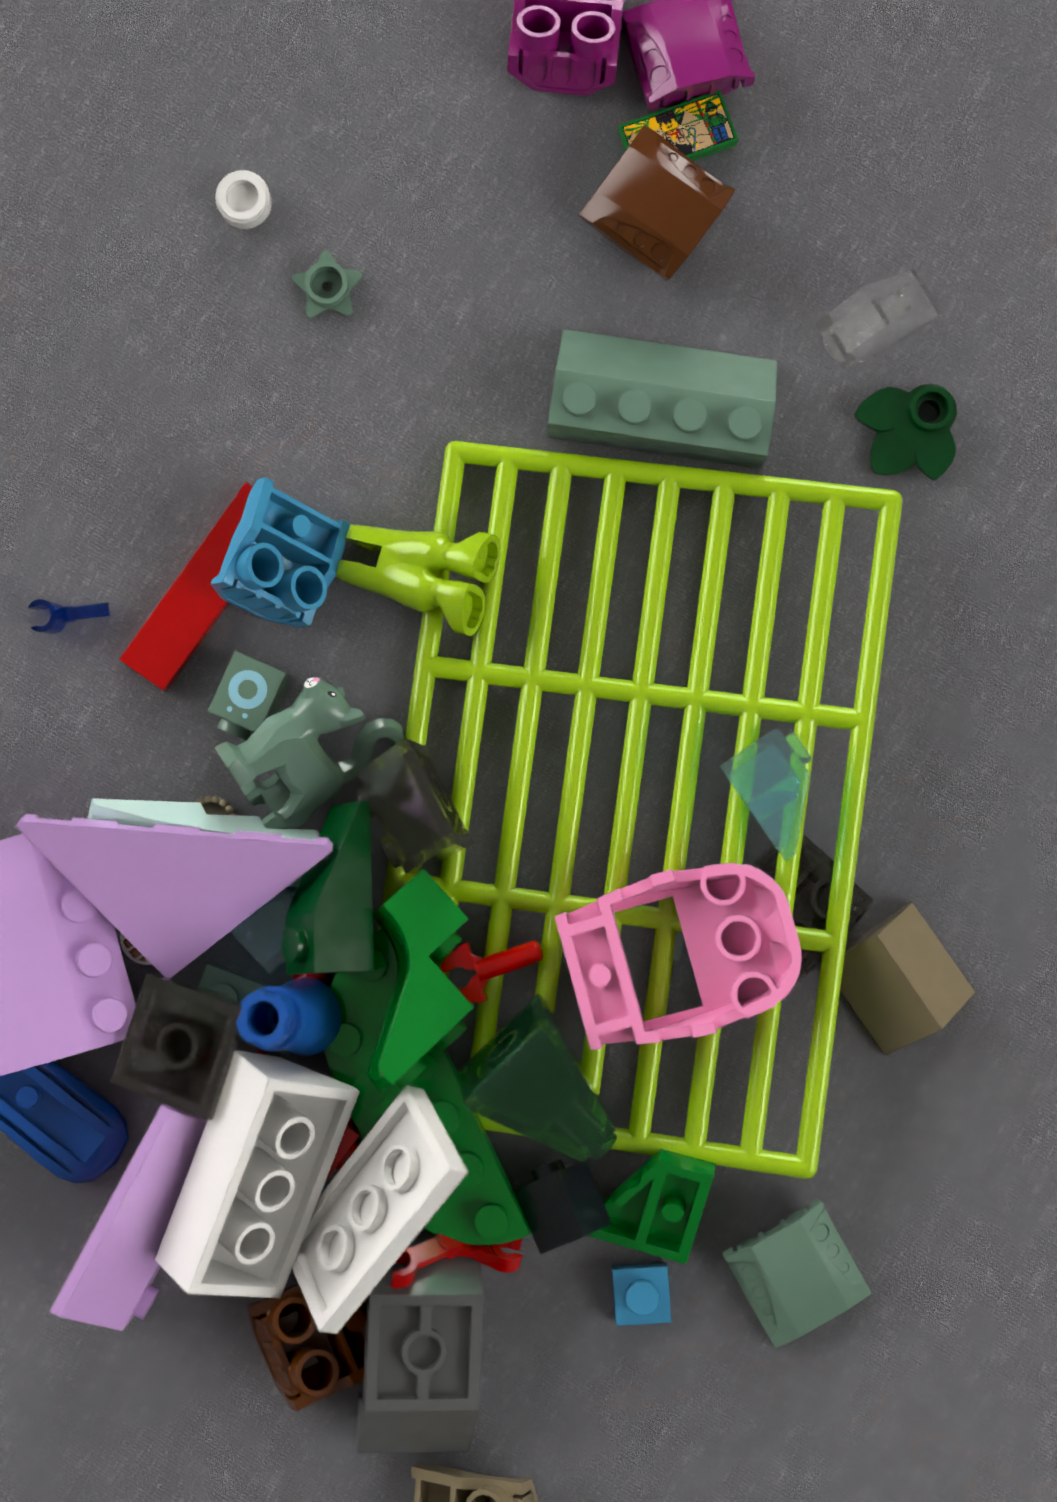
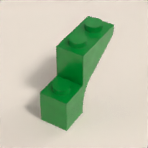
[368,868,474,1091]

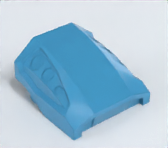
[210,477,350,628]

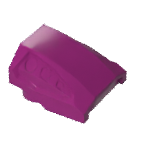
[507,0,624,96]
[622,0,755,111]

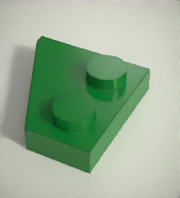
[587,1148,716,1264]

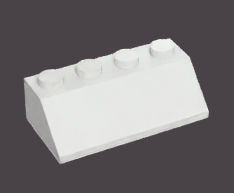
[155,1050,360,1298]

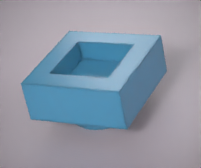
[611,1262,672,1326]

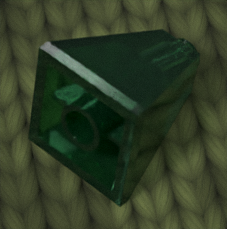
[459,993,617,1162]

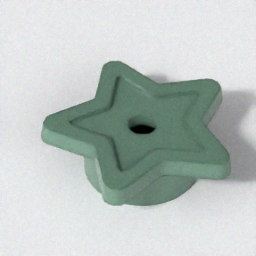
[292,250,362,319]

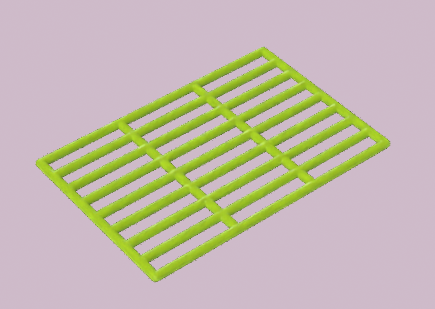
[378,441,903,1179]

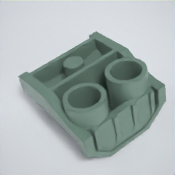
[722,1198,871,1349]

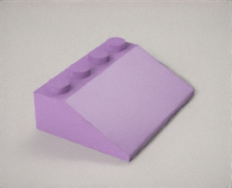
[0,817,144,1076]

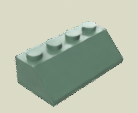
[547,329,777,469]

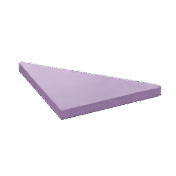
[16,814,333,980]

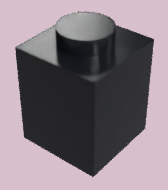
[515,1159,612,1255]

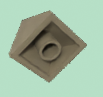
[840,902,975,1055]

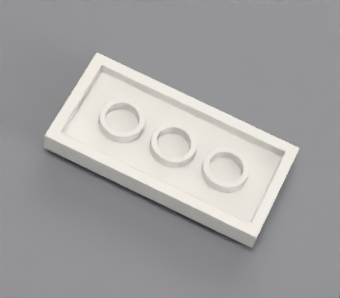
[292,1085,468,1334]

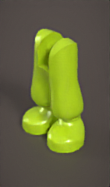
[335,524,500,636]

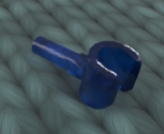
[28,599,110,634]

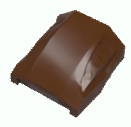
[578,125,735,281]
[247,1283,367,1411]

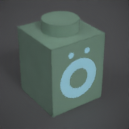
[208,650,292,741]

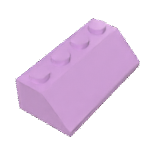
[49,1091,212,1331]

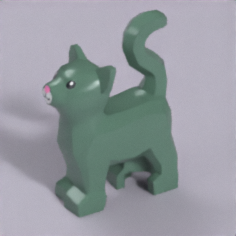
[215,677,405,829]

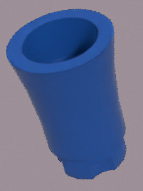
[236,977,341,1056]

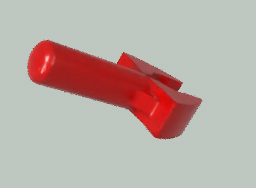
[440,940,543,1003]

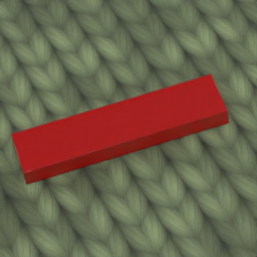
[119,482,253,692]

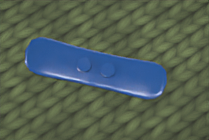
[0,1061,129,1184]

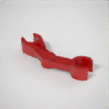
[390,1234,523,1289]

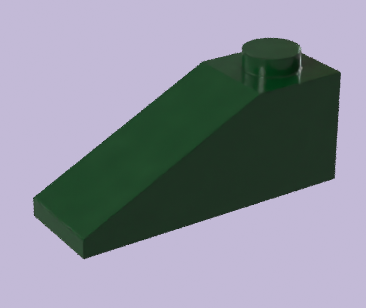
[281,801,374,974]

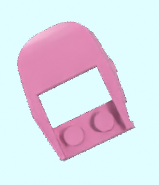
[555,863,802,1050]

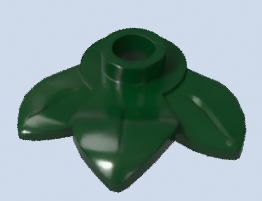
[854,384,957,481]

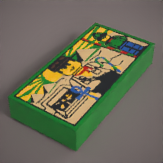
[618,90,738,161]

